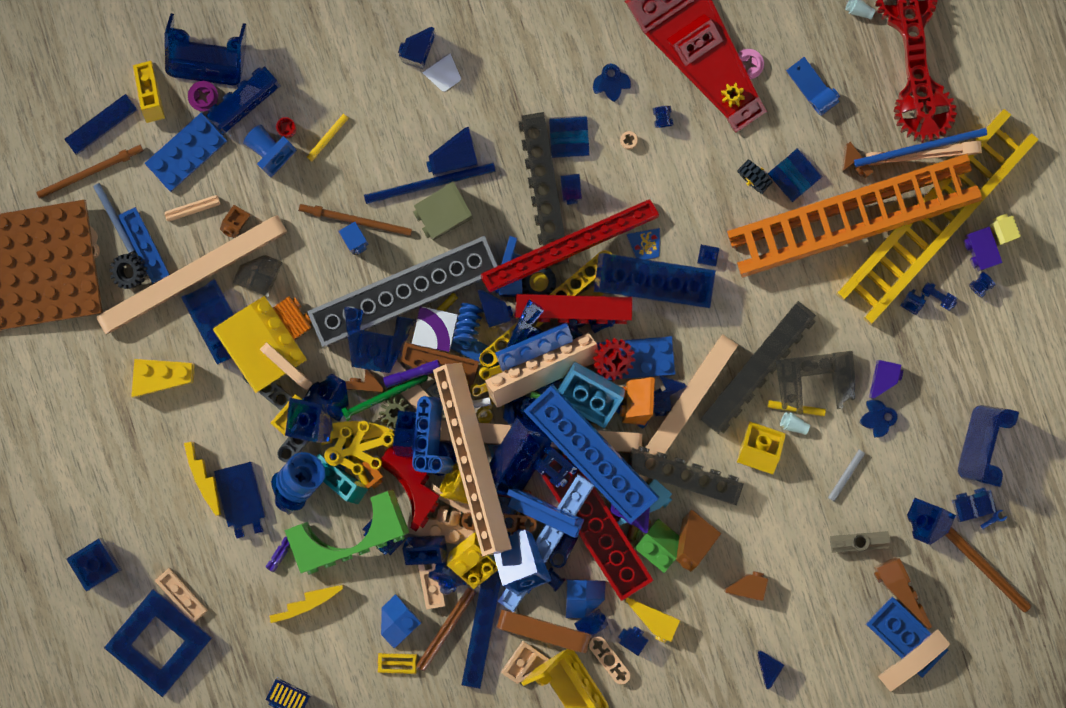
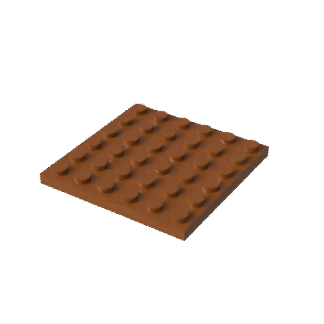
[0,200,103,330]

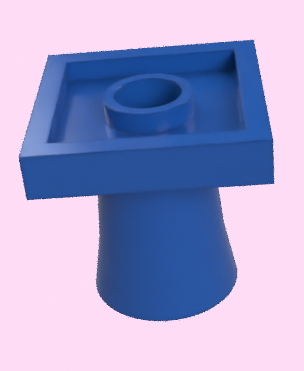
[243,125,297,178]

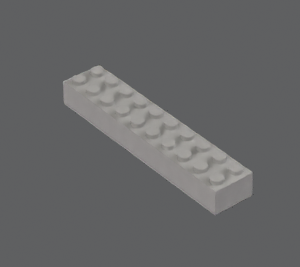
[307,236,497,348]

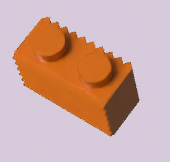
[273,296,312,341]

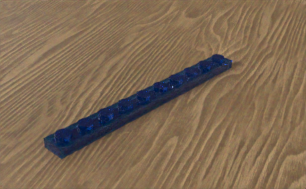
[461,495,515,689]

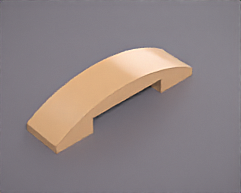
[878,629,950,692]

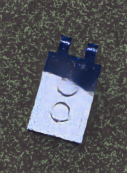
[214,462,266,539]

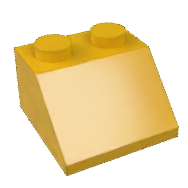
[737,421,786,474]

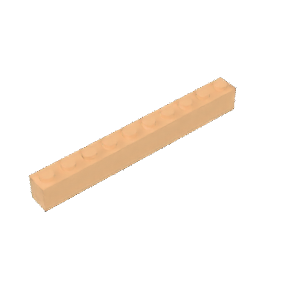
[433,363,512,556]

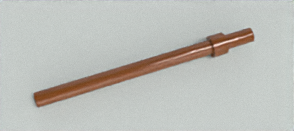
[36,144,144,199]
[298,204,412,236]

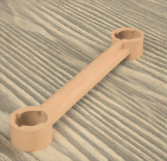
[865,141,982,166]

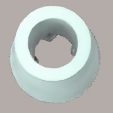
[845,0,875,19]
[780,412,810,435]

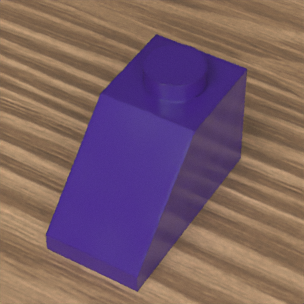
[869,360,904,399]

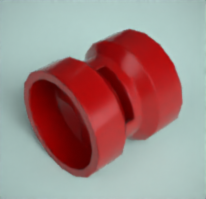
[276,117,297,138]

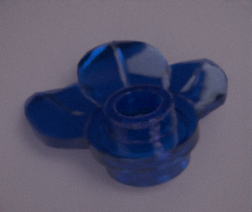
[593,64,631,102]
[859,400,898,438]

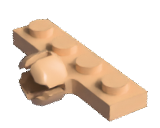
[407,505,476,545]

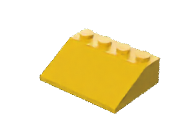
[213,296,307,393]

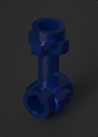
[922,282,958,311]

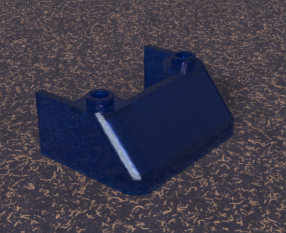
[164,13,247,86]

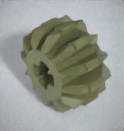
[379,397,412,429]

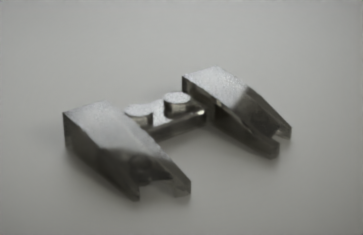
[776,350,855,415]

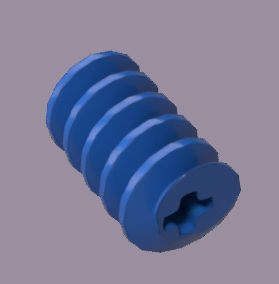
[453,303,484,346]

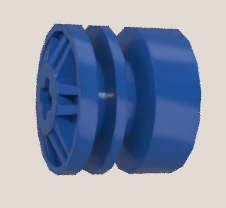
[276,452,325,502]

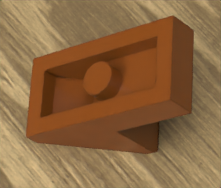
[842,141,873,178]
[344,368,384,393]

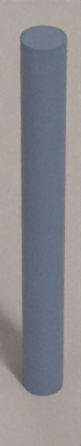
[93,183,135,253]

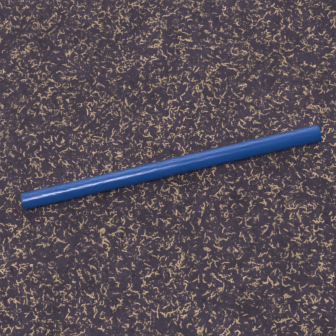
[854,128,987,167]

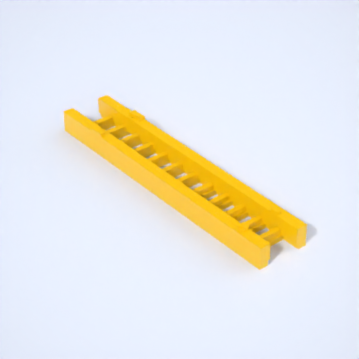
[836,109,1038,325]

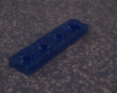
[64,94,138,155]

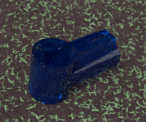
[549,533,579,568]

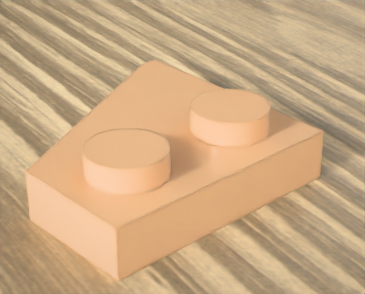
[501,641,549,684]

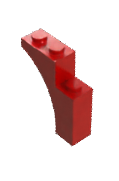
[381,445,439,532]

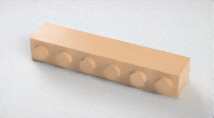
[485,333,598,408]

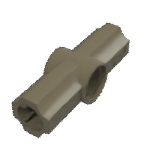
[830,531,890,553]

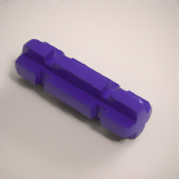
[266,537,291,572]

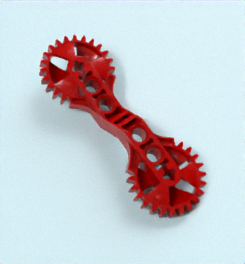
[875,0,957,143]

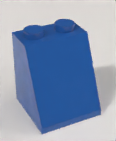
[494,529,551,595]

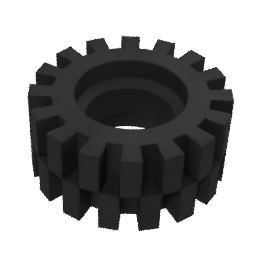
[110,253,148,289]

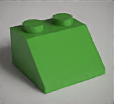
[634,518,680,573]

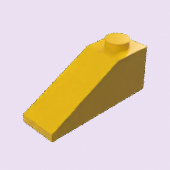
[133,61,165,123]
[625,597,680,643]

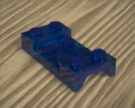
[181,279,234,365]

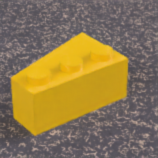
[131,359,195,398]

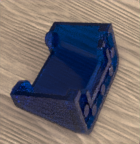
[958,405,1019,487]

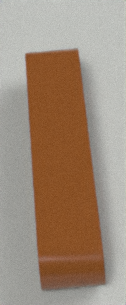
[496,609,591,654]

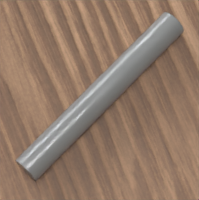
[828,450,865,502]

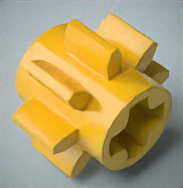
[721,83,745,108]

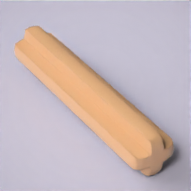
[165,195,220,222]

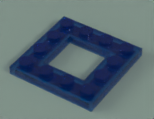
[104,589,213,698]

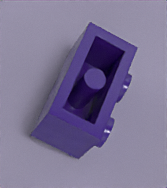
[964,227,1003,272]

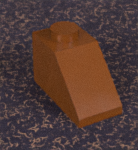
[724,571,768,601]

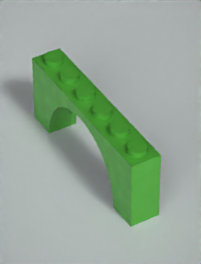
[285,489,410,575]

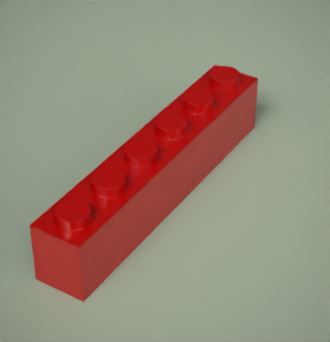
[515,294,632,324]

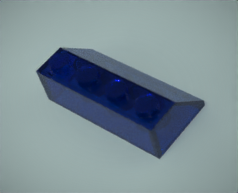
[206,66,281,135]
[489,417,552,496]

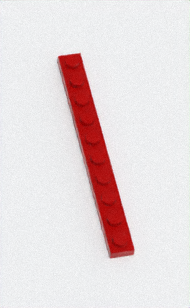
[481,199,659,293]

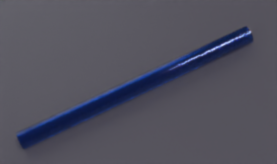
[364,163,496,204]

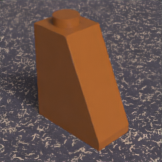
[676,509,722,572]

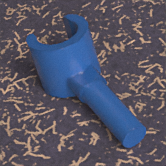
[980,510,1007,529]

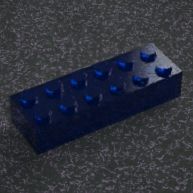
[594,253,716,308]

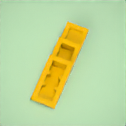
[184,442,222,516]
[269,585,344,623]

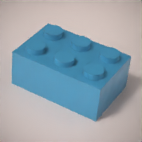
[558,362,625,429]

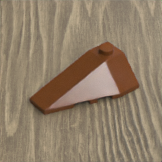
[874,557,932,629]

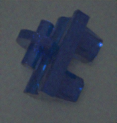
[429,560,467,595]

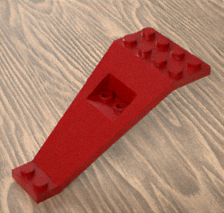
[624,0,767,133]

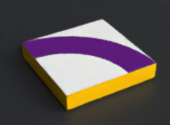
[412,306,458,352]

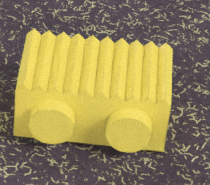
[990,214,1021,246]

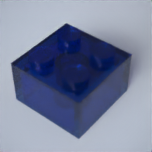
[66,538,122,592]

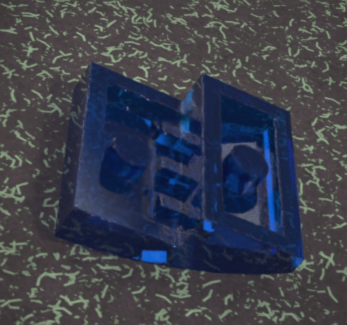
[549,115,590,158]
[767,148,823,202]

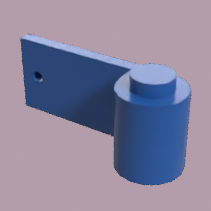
[786,57,840,116]

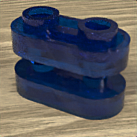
[534,445,578,488]

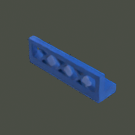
[507,489,584,538]

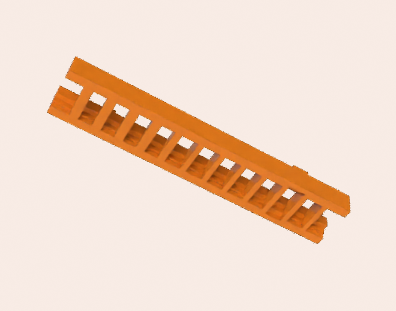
[727,154,982,278]

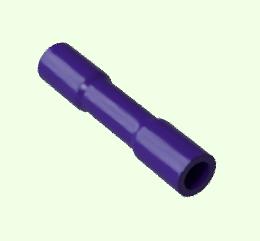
[383,359,441,388]

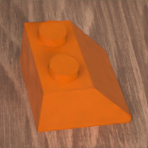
[620,377,655,425]

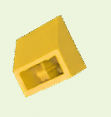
[447,531,498,589]

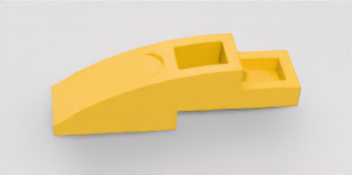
[315,421,394,445]

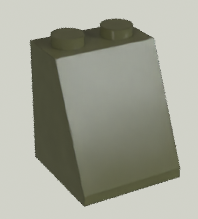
[413,181,473,240]

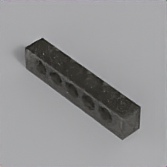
[627,446,744,506]

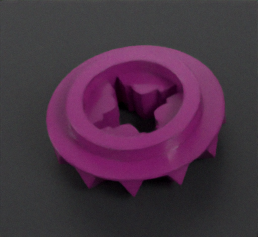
[188,81,218,112]

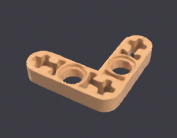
[260,342,314,390]

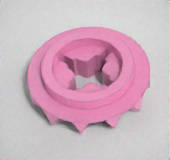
[738,49,764,79]

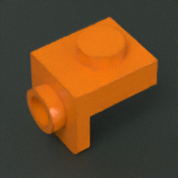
[362,460,384,489]

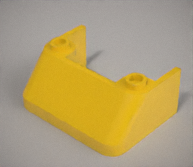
[521,649,609,708]

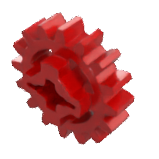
[593,338,635,380]

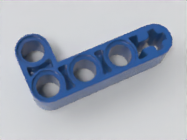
[412,396,453,474]

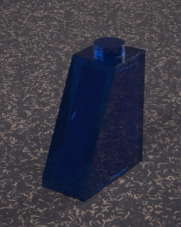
[426,127,478,176]

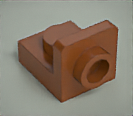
[220,205,250,238]

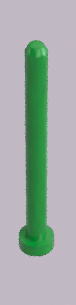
[341,375,428,421]

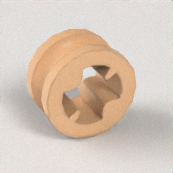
[620,131,638,149]

